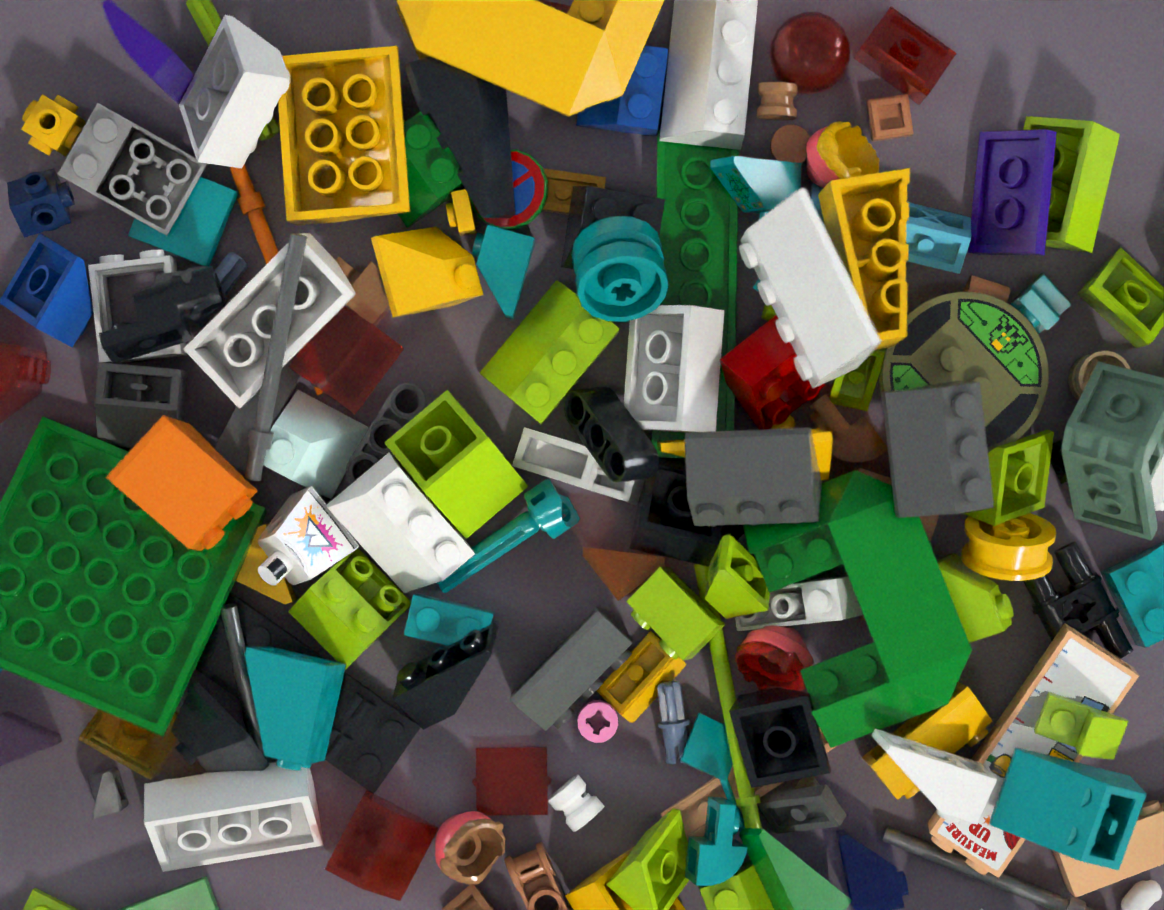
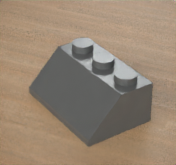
[881,381,994,517]
[685,428,822,526]
[510,607,632,731]

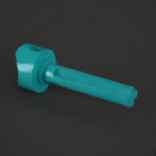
[437,479,580,593]

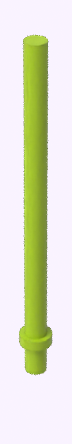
[694,564,762,829]

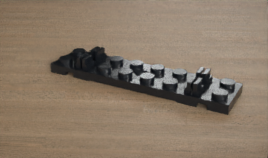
[195,592,421,794]

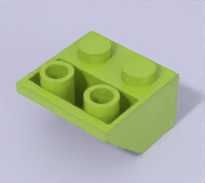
[288,548,411,670]

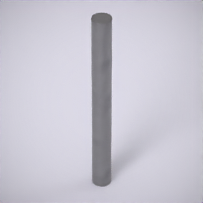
[221,603,269,760]

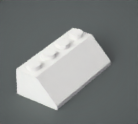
[659,0,758,150]
[183,233,356,409]
[144,762,323,872]

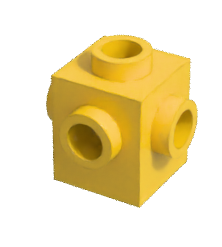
[21,94,86,157]

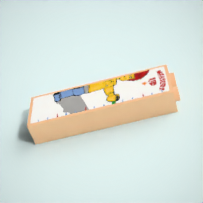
[928,623,1139,878]

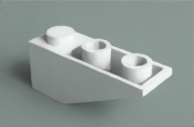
[735,575,863,631]

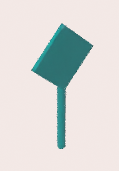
[680,713,745,832]

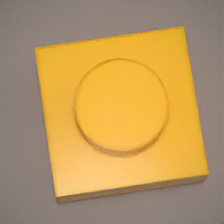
[446,189,476,236]

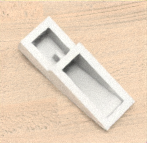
[512,427,645,505]

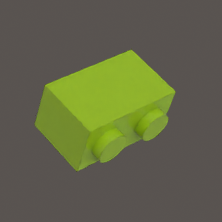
[626,566,726,660]

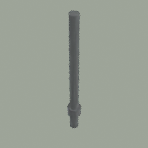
[244,233,307,481]

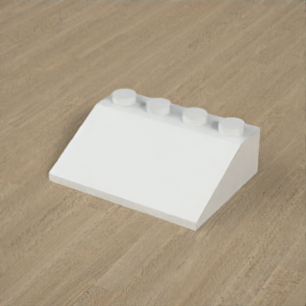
[739,188,881,388]

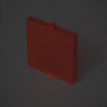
[472,747,552,816]

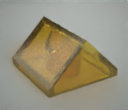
[78,710,178,780]

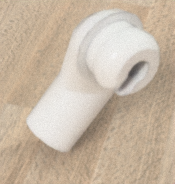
[1121,880,1162,910]

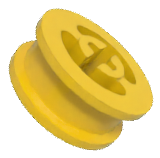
[961,513,1056,581]

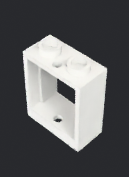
[88,250,187,364]

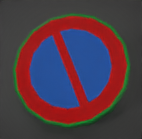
[470,149,548,230]

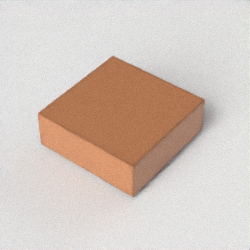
[866,94,914,142]

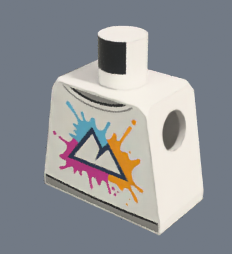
[258,486,359,586]

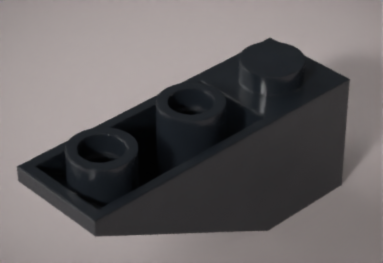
[392,623,498,730]

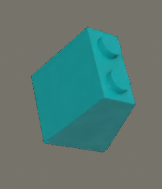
[245,646,346,771]

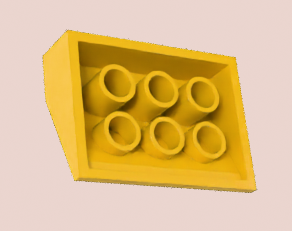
[278,46,410,226]

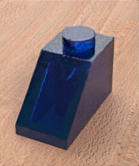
[836,829,909,910]

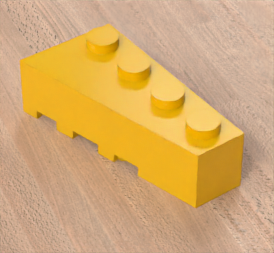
[818,168,910,350]

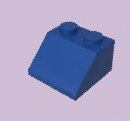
[576,45,669,137]

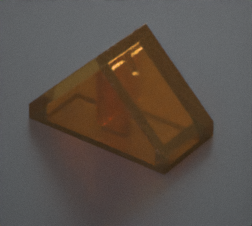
[582,547,665,601]

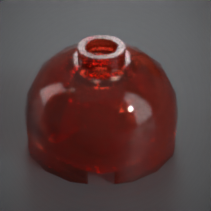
[769,12,850,95]

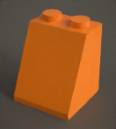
[106,415,258,551]

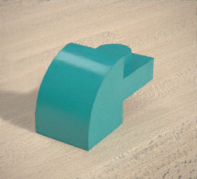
[1010,272,1071,334]
[685,797,748,886]

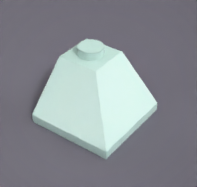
[263,390,369,499]

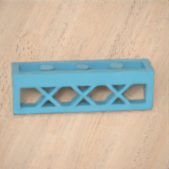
[810,183,971,274]

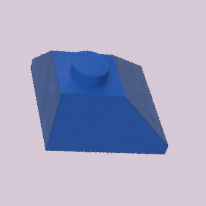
[0,233,93,348]

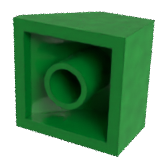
[397,111,465,228]

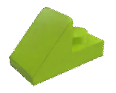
[1034,692,1128,760]

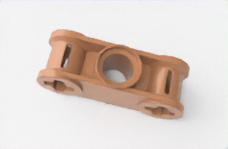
[504,842,570,910]

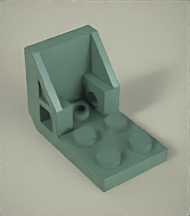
[1061,362,1164,541]

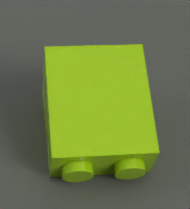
[384,390,529,539]

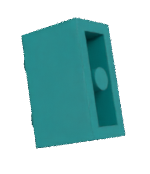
[404,593,495,646]

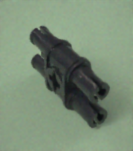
[1023,542,1134,659]

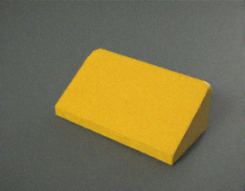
[597,631,686,723]

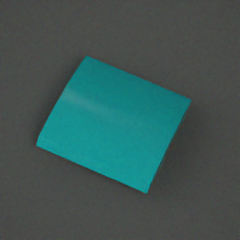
[128,177,239,266]

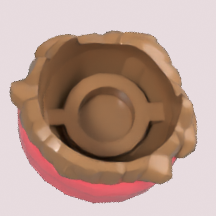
[435,811,506,885]

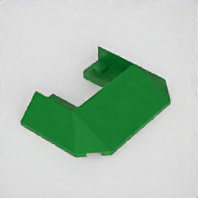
[743,470,972,748]

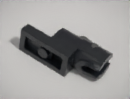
[99,266,226,364]

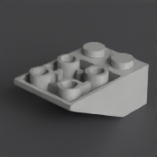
[57,103,207,236]

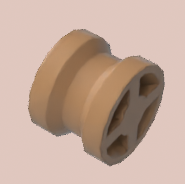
[756,82,798,121]

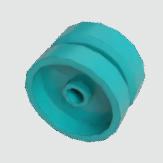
[572,216,669,322]

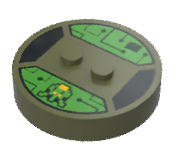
[879,292,1049,453]

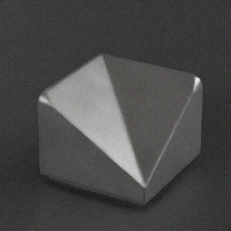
[89,767,129,819]

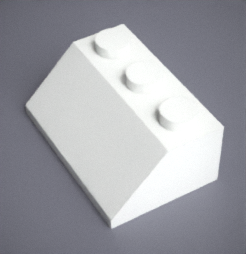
[179,15,290,169]
[624,305,724,433]
[326,452,475,593]

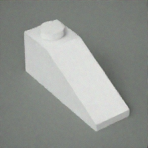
[872,729,997,824]

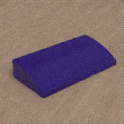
[102,0,194,105]

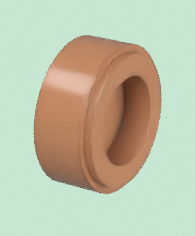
[770,125,810,163]

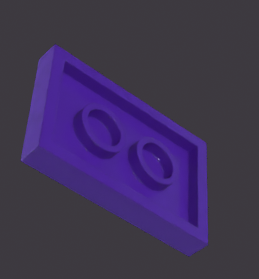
[968,129,1057,255]

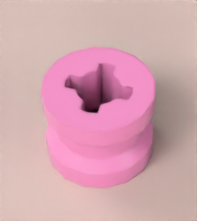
[578,700,618,743]

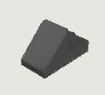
[757,776,847,834]

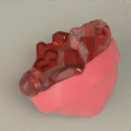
[735,625,814,691]

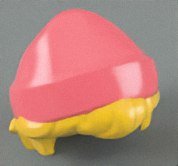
[806,121,880,188]

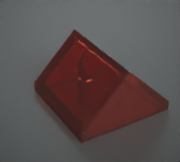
[854,7,957,105]

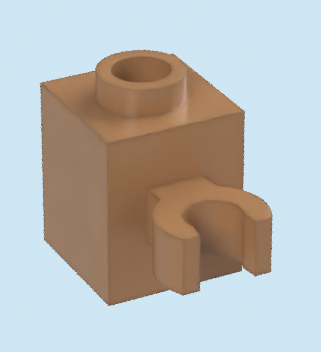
[336,257,390,328]

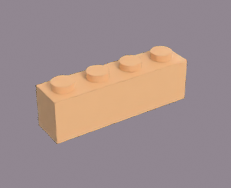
[1052,800,1164,898]

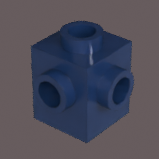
[7,168,75,238]

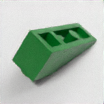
[739,828,852,910]

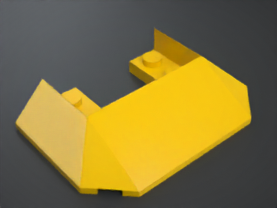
[396,0,664,117]

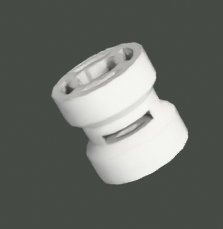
[547,775,604,832]

